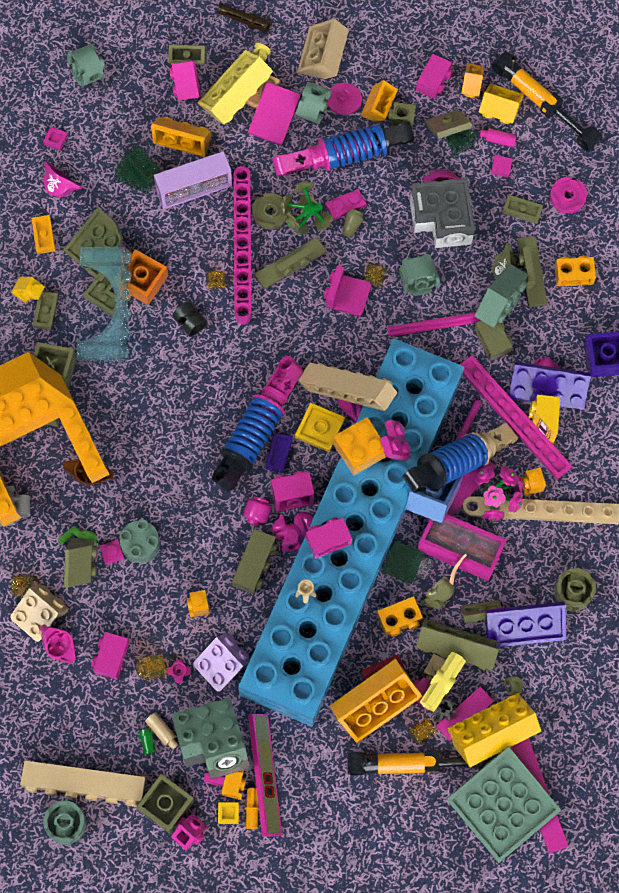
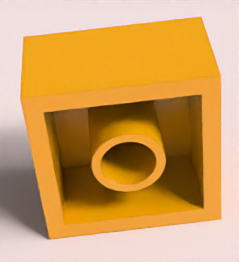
[333,417,386,476]

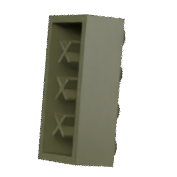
[34,342,77,427]

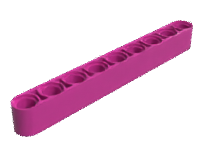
[234,166,252,324]

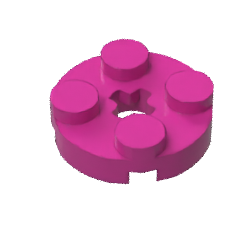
[550,177,587,214]

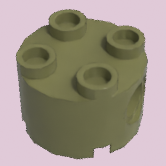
[554,568,596,611]

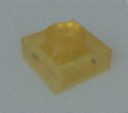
[364,264,386,287]

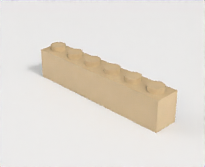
[298,362,398,411]
[20,761,146,807]

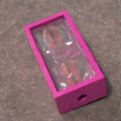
[417,514,506,581]

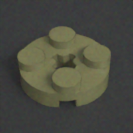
[252,193,287,230]

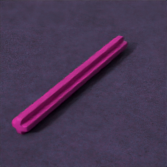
[388,312,481,337]

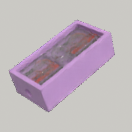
[154,151,232,209]

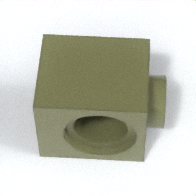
[388,102,416,129]

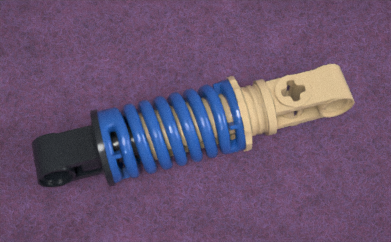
[402,422,519,493]

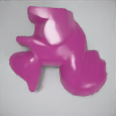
[272,512,314,552]

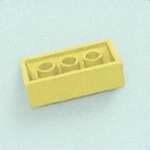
[197,50,273,125]

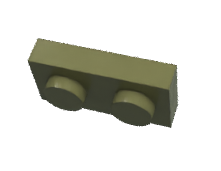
[502,194,543,224]
[33,291,59,331]
[461,600,502,623]

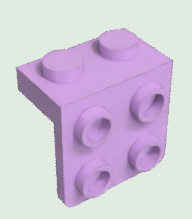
[193,634,250,691]

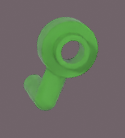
[57,526,97,546]

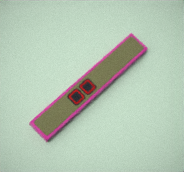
[248,714,282,837]

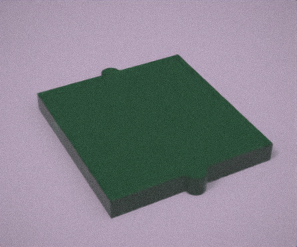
[382,541,425,584]

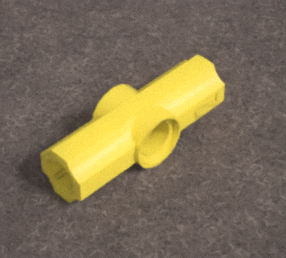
[419,652,466,712]

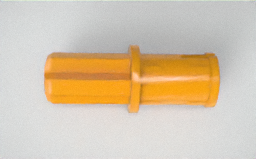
[244,788,259,829]

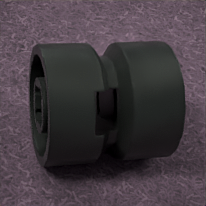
[172,301,208,337]

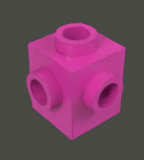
[171,813,207,851]

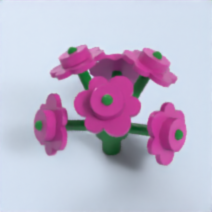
[473,466,523,521]

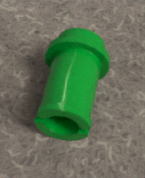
[138,728,157,755]

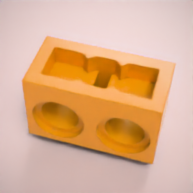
[554,256,596,286]
[377,597,423,637]

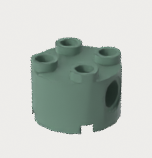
[67,44,105,86]
[296,82,332,125]
[399,254,440,296]
[120,520,160,564]
[43,800,87,845]

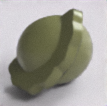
[504,676,523,696]

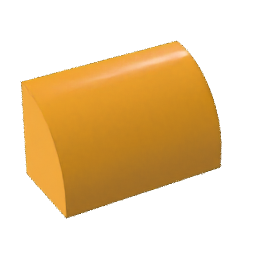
[361,80,398,121]

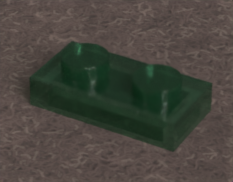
[125,146,161,185]

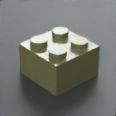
[136,774,195,834]

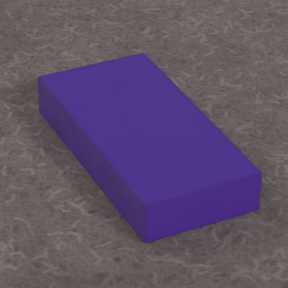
[265,432,293,474]

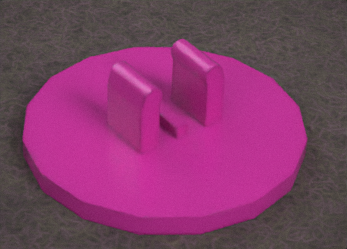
[327,83,362,115]

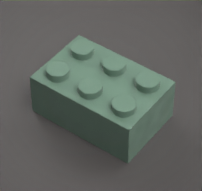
[475,264,529,328]

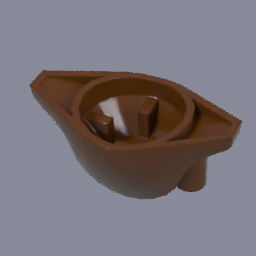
[63,458,114,486]

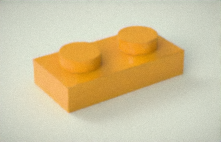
[31,215,55,254]

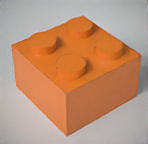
[115,249,168,305]

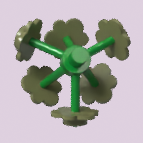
[281,181,333,235]

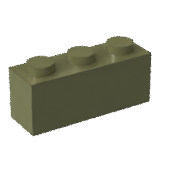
[232,529,278,594]

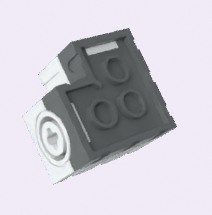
[410,178,475,248]

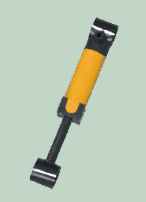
[491,51,602,152]
[347,751,498,775]

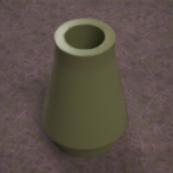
[342,209,363,238]

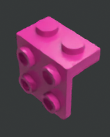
[324,266,371,317]

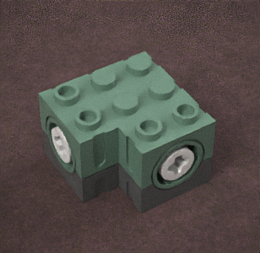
[171,697,250,780]

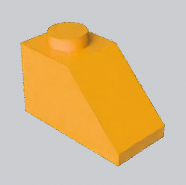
[462,63,484,98]

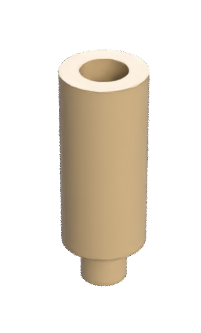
[145,712,179,750]

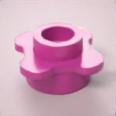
[167,659,191,683]

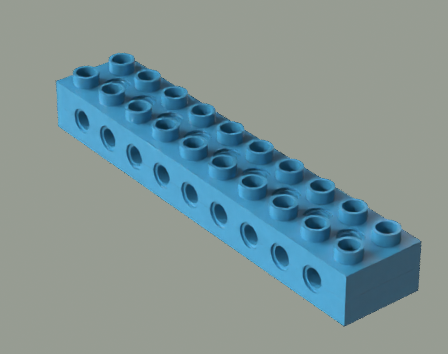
[238,338,464,727]

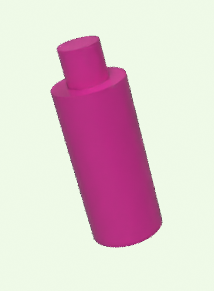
[480,128,517,148]

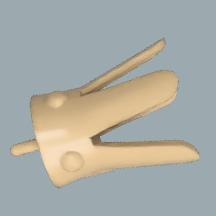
[295,579,316,604]

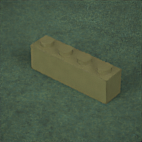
[416,619,500,671]

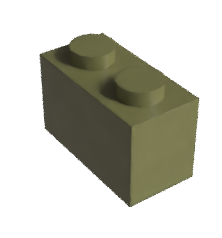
[168,45,207,64]
[474,321,513,361]

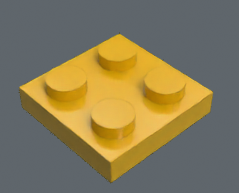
[295,403,345,453]

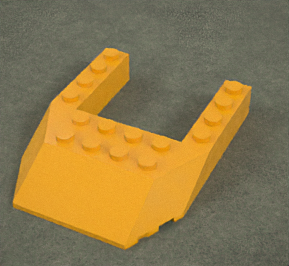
[0,352,110,526]

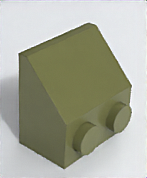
[64,538,98,588]

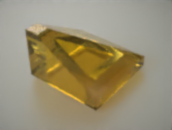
[11,575,35,597]

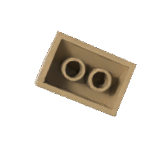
[297,19,349,79]

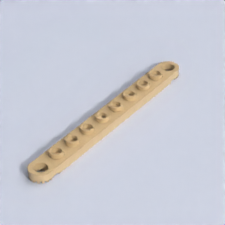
[462,496,619,524]

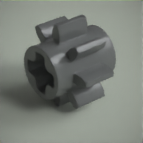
[432,696,456,721]

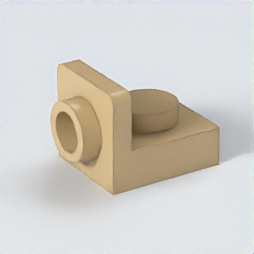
[422,654,446,682]

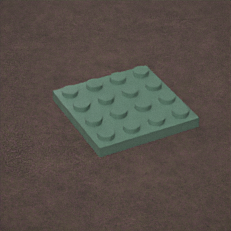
[446,746,561,863]

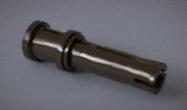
[217,3,271,34]

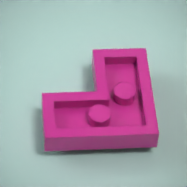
[380,420,412,461]

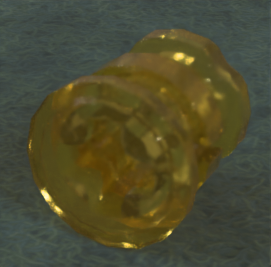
[409,718,436,745]

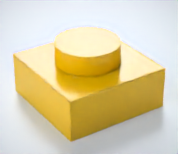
[218,802,239,824]

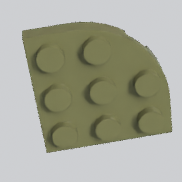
[63,208,122,282]

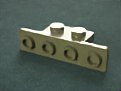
[517,236,547,307]
[255,238,326,289]

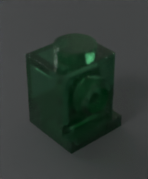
[446,129,476,156]

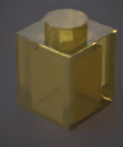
[136,654,167,682]

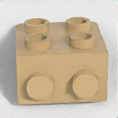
[10,584,69,641]

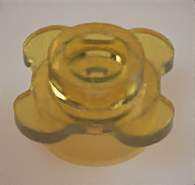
[207,271,226,289]

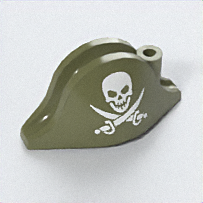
[492,242,518,279]

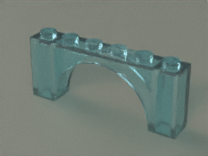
[77,247,132,362]

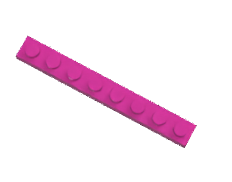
[460,355,573,480]

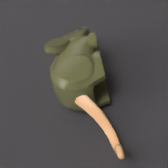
[420,554,467,609]

